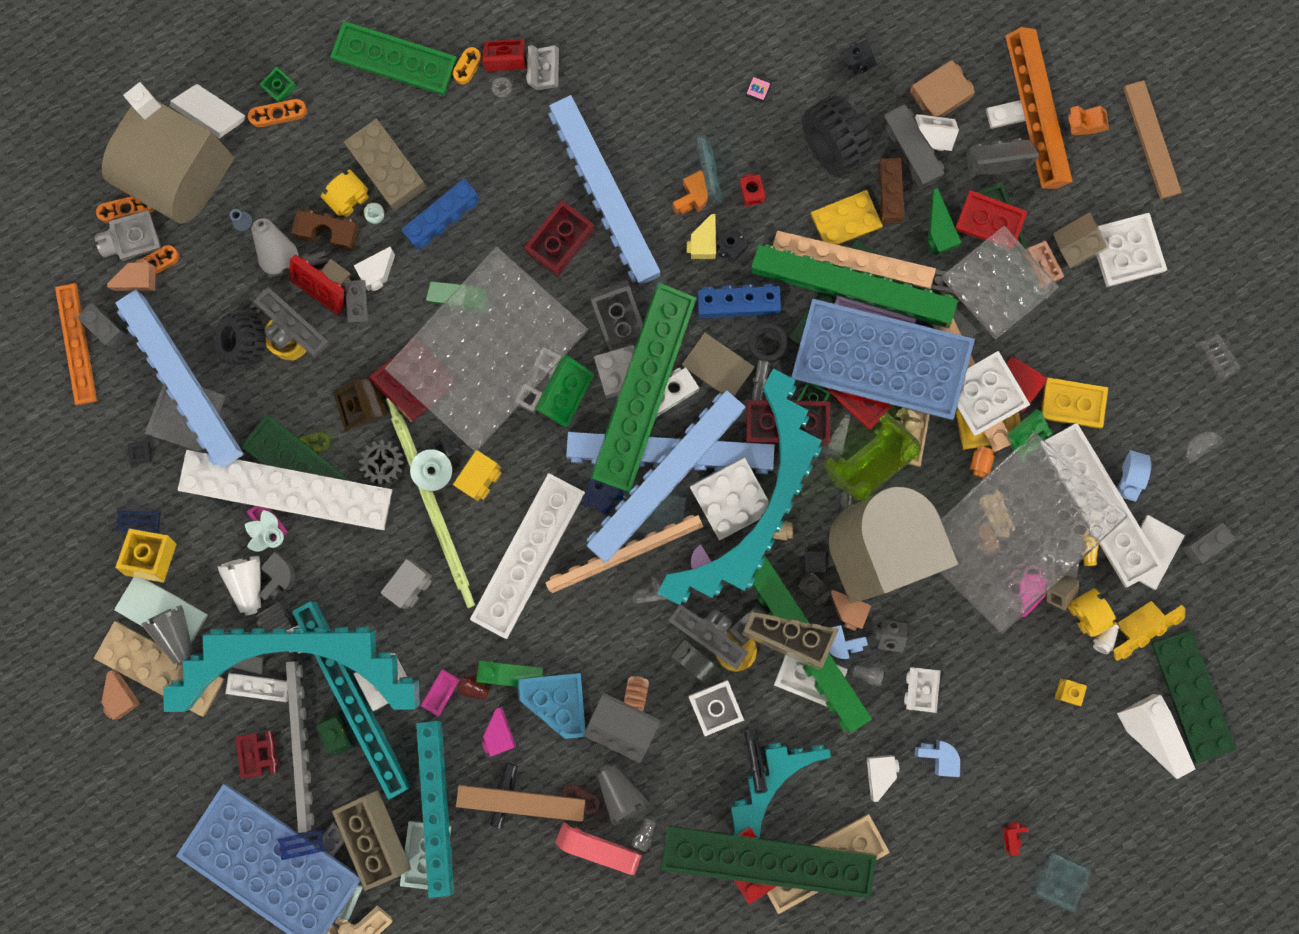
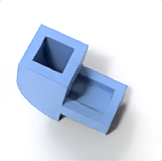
[1117,450,1151,502]
[829,625,868,659]
[915,740,960,777]

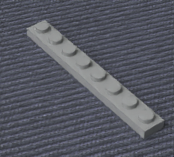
[286,661,314,833]

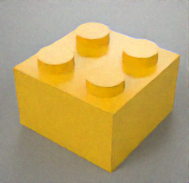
[453,450,502,502]
[115,529,177,583]

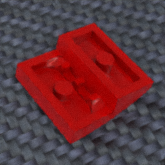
[1006,357,1048,412]

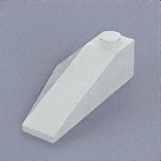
[1117,694,1195,779]

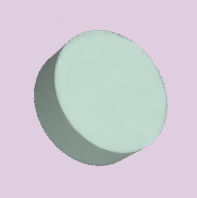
[364,203,385,224]

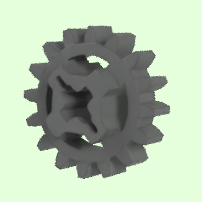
[359,440,405,485]

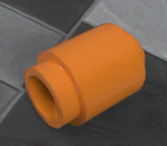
[969,446,995,478]

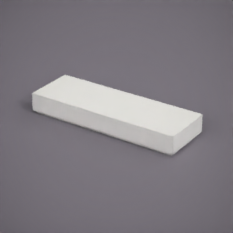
[225,673,289,702]

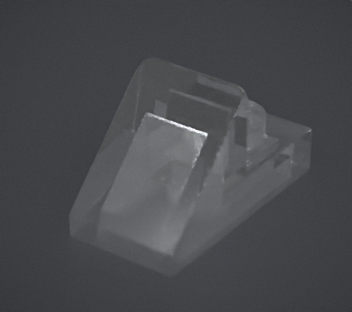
[633,576,668,604]

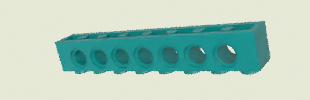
[416,721,454,898]

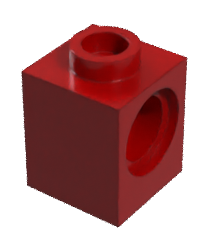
[739,173,766,207]

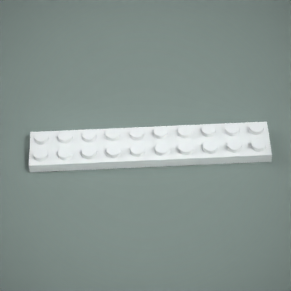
[178,450,393,530]

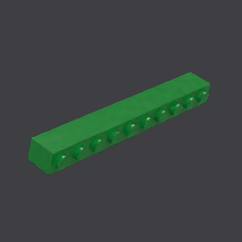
[751,244,958,329]
[750,554,872,733]

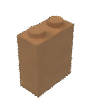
[909,60,975,117]

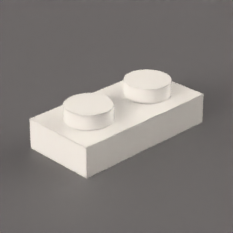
[986,100,1026,129]

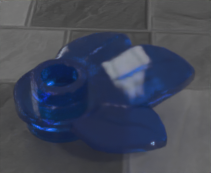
[582,479,624,515]

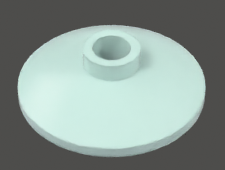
[410,450,452,491]

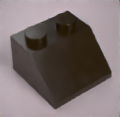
[333,377,387,431]

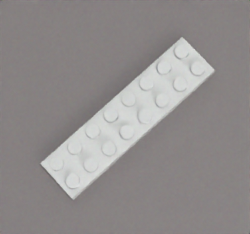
[1040,423,1164,588]
[470,473,585,639]

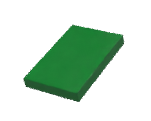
[535,354,595,428]

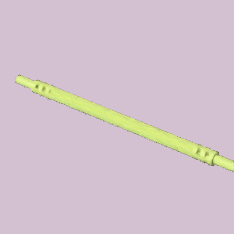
[386,398,475,608]

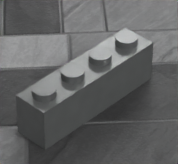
[881,104,944,190]

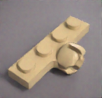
[894,408,930,467]
[327,906,393,934]

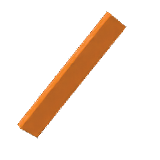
[55,283,97,405]

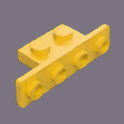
[1113,601,1185,661]

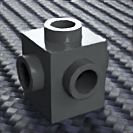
[875,619,907,653]

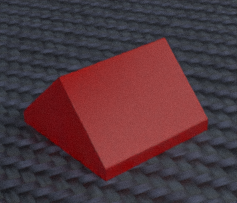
[482,39,526,71]

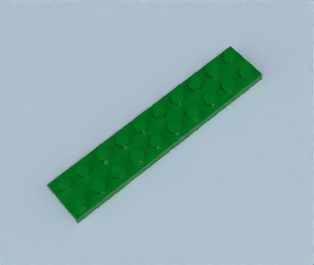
[590,283,696,492]

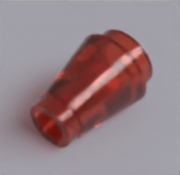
[457,676,490,700]

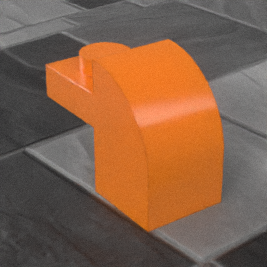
[1069,106,1109,135]
[673,170,709,214]

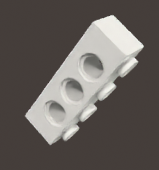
[656,368,699,417]

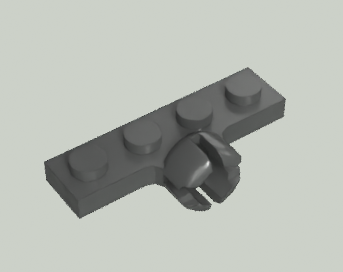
[253,287,329,358]
[668,604,749,669]

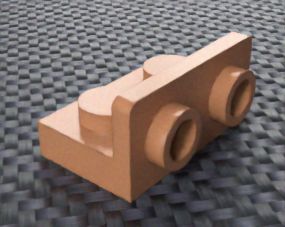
[1023,241,1064,287]

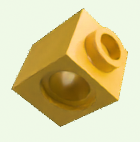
[1055,679,1087,706]

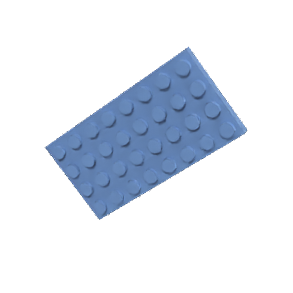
[791,299,975,420]
[176,783,361,934]

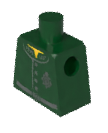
[317,711,355,756]

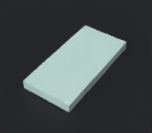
[114,577,208,643]

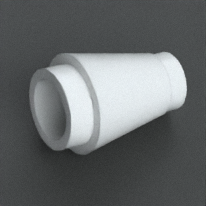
[1093,625,1119,654]

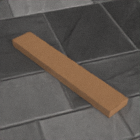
[1123,80,1182,200]
[456,785,585,822]

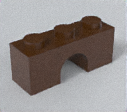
[877,158,904,224]
[291,209,359,251]

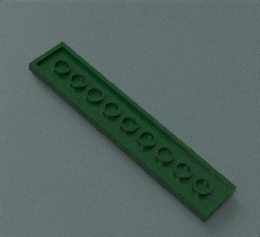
[660,825,877,899]

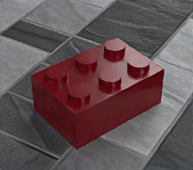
[524,201,595,278]

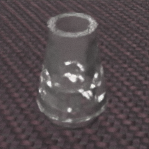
[852,665,884,688]
[631,818,656,852]

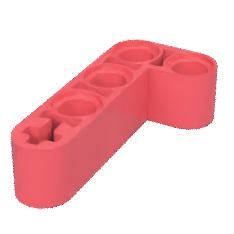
[555,822,642,875]

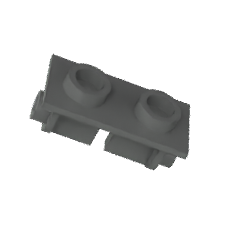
[345,280,368,322]

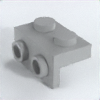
[526,45,559,90]

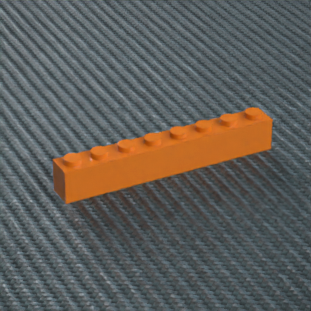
[1006,27,1073,189]

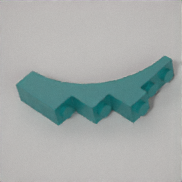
[731,742,831,838]

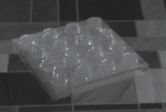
[941,226,1059,340]

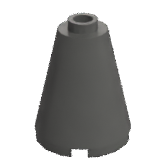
[142,605,193,666]
[597,764,650,826]

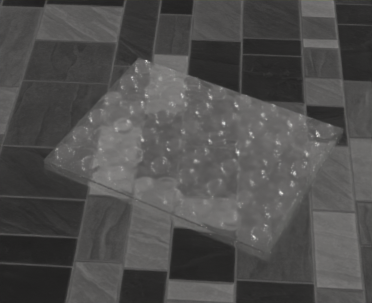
[385,246,588,451]
[939,432,1128,634]

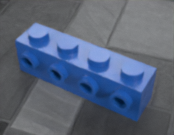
[401,179,480,250]
[697,284,781,318]

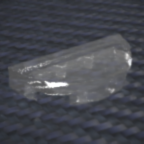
[1186,432,1225,464]

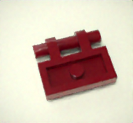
[235,731,279,779]

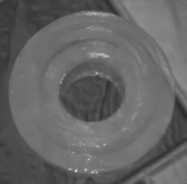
[492,77,512,98]

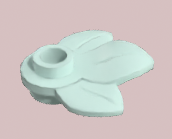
[245,510,284,551]

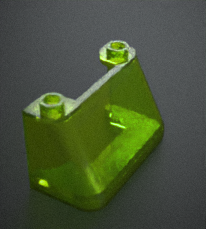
[823,413,921,500]

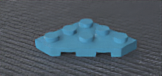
[517,673,585,739]

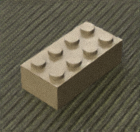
[344,118,427,212]
[332,790,411,891]

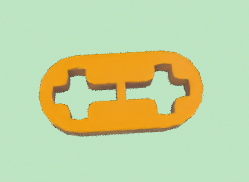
[453,47,482,84]

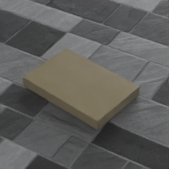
[681,333,755,396]

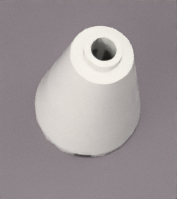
[218,556,261,615]

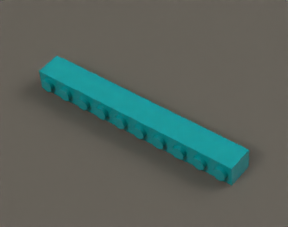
[292,601,411,800]

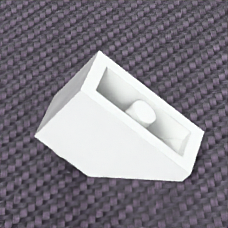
[915,114,959,151]
[354,247,395,291]
[866,755,899,802]

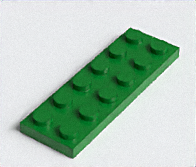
[330,21,457,96]

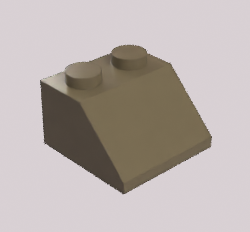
[1053,212,1110,268]

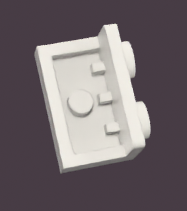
[904,667,941,713]

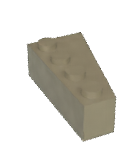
[742,612,839,670]

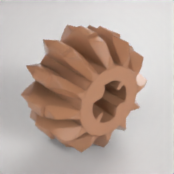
[624,676,649,711]

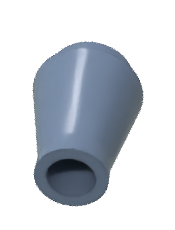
[230,209,252,231]

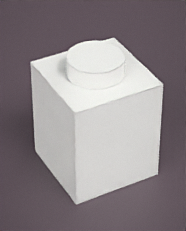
[123,82,161,119]

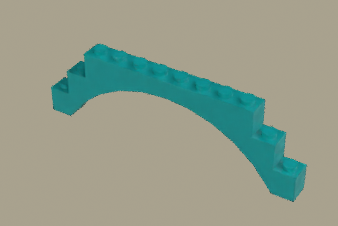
[657,369,822,605]
[163,626,420,712]

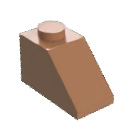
[107,259,156,291]
[829,590,871,631]
[101,670,140,720]

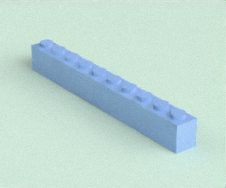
[548,95,660,286]
[116,289,244,468]
[587,391,745,563]
[566,432,774,475]

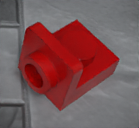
[1002,822,1028,856]

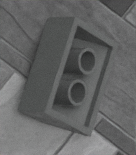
[966,138,1039,177]
[583,693,661,763]

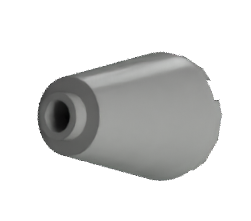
[251,218,299,274]

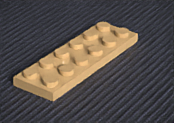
[94,621,225,717]
[767,814,890,914]

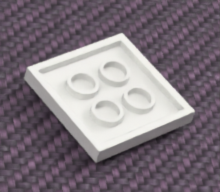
[1097,213,1167,288]
[957,351,1030,436]
[690,456,769,540]

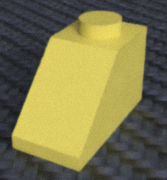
[687,214,716,259]

